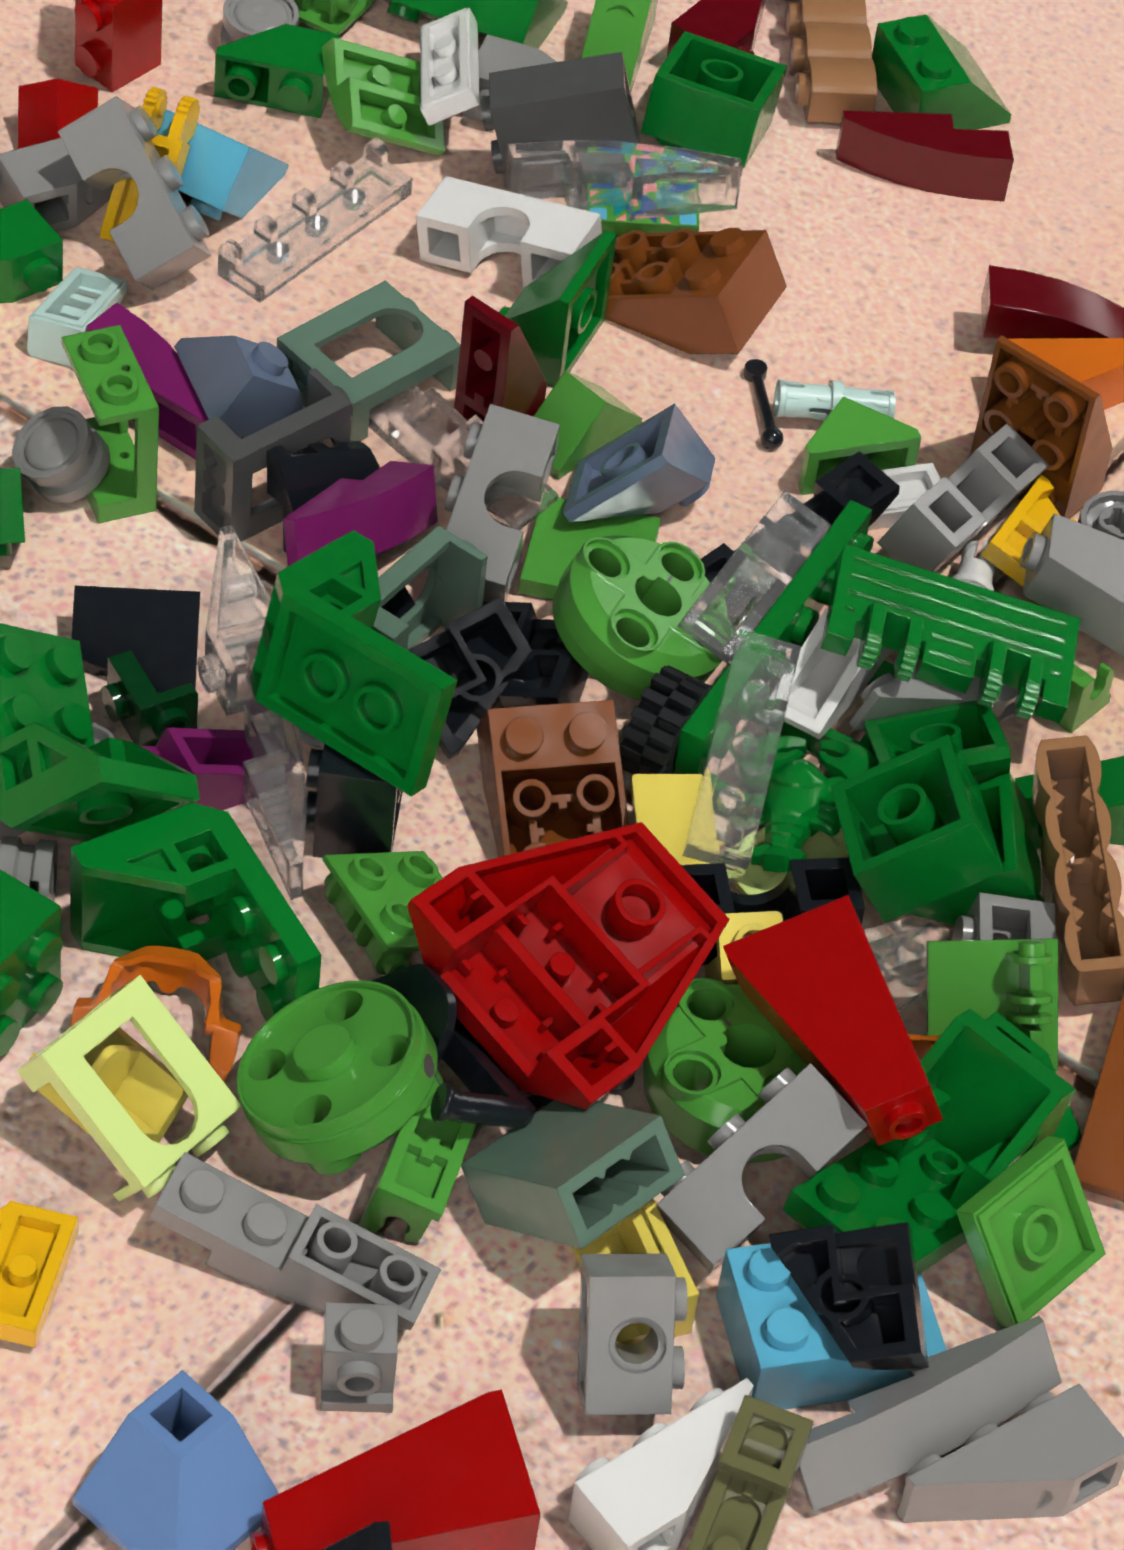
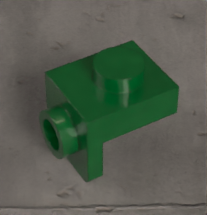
[101,650,198,746]

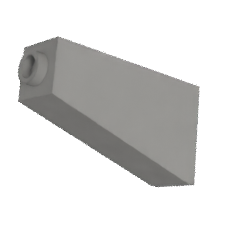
[1020,513,1124,657]

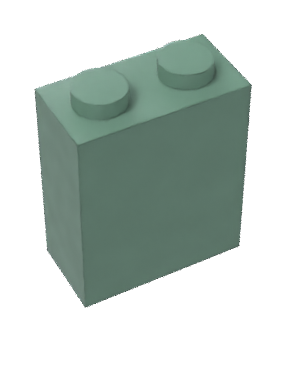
[461,1100,685,1249]

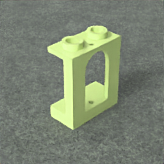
[16,975,242,1202]

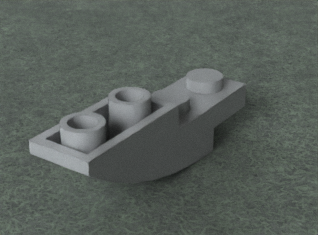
[149,1152,441,1330]

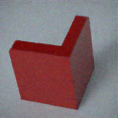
[18,78,98,149]

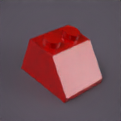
[74,0,162,92]

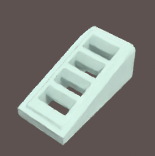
[27,267,128,368]

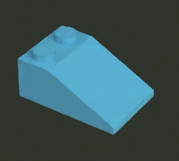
[716,1243,947,1410]

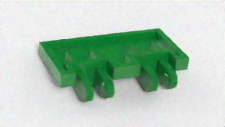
[820,544,1080,723]

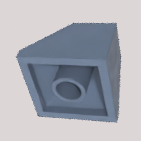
[174,335,303,454]
[563,403,716,522]

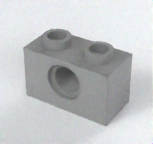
[577,1253,687,1415]

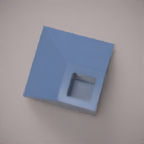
[73,1370,279,1550]

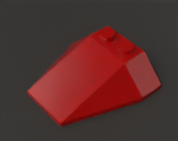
[407,822,730,1110]

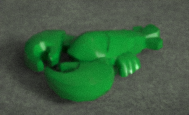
[733,736,877,873]

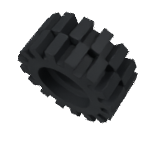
[619,665,713,775]

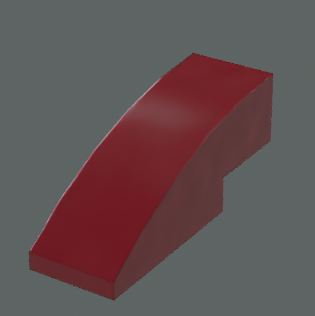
[835,110,1014,202]
[981,265,1124,339]

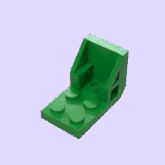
[250,530,458,797]
[0,623,200,841]
[70,802,322,1022]
[782,1009,1076,1275]

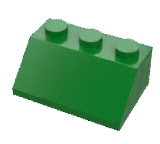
[384,0,568,49]

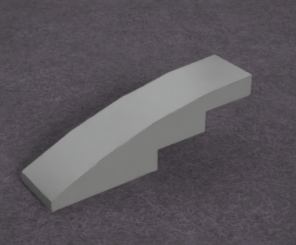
[798,1316,1062,1512]

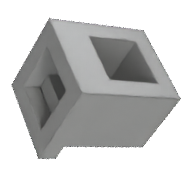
[952,892,1056,940]
[321,1302,398,1413]

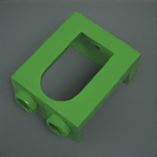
[61,325,159,524]

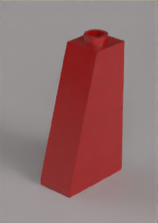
[723,895,943,1146]
[250,1389,541,1550]

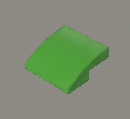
[322,37,446,156]

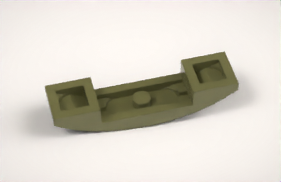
[687,1395,814,1550]

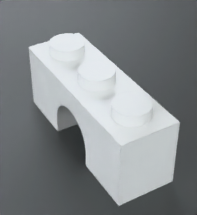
[416,176,602,287]

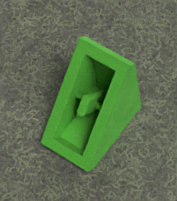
[533,370,642,480]
[798,396,921,495]

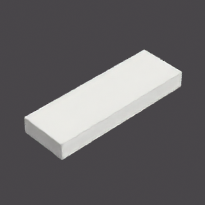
[420,7,480,126]

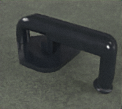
[372,964,536,1128]

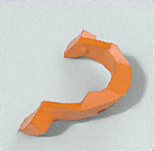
[70,946,242,1082]

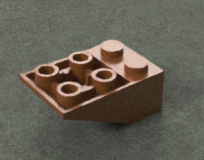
[605,227,787,354]
[969,335,1113,519]
[477,700,629,857]

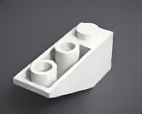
[568,1378,754,1550]

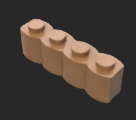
[782,0,877,123]
[1032,735,1124,1006]

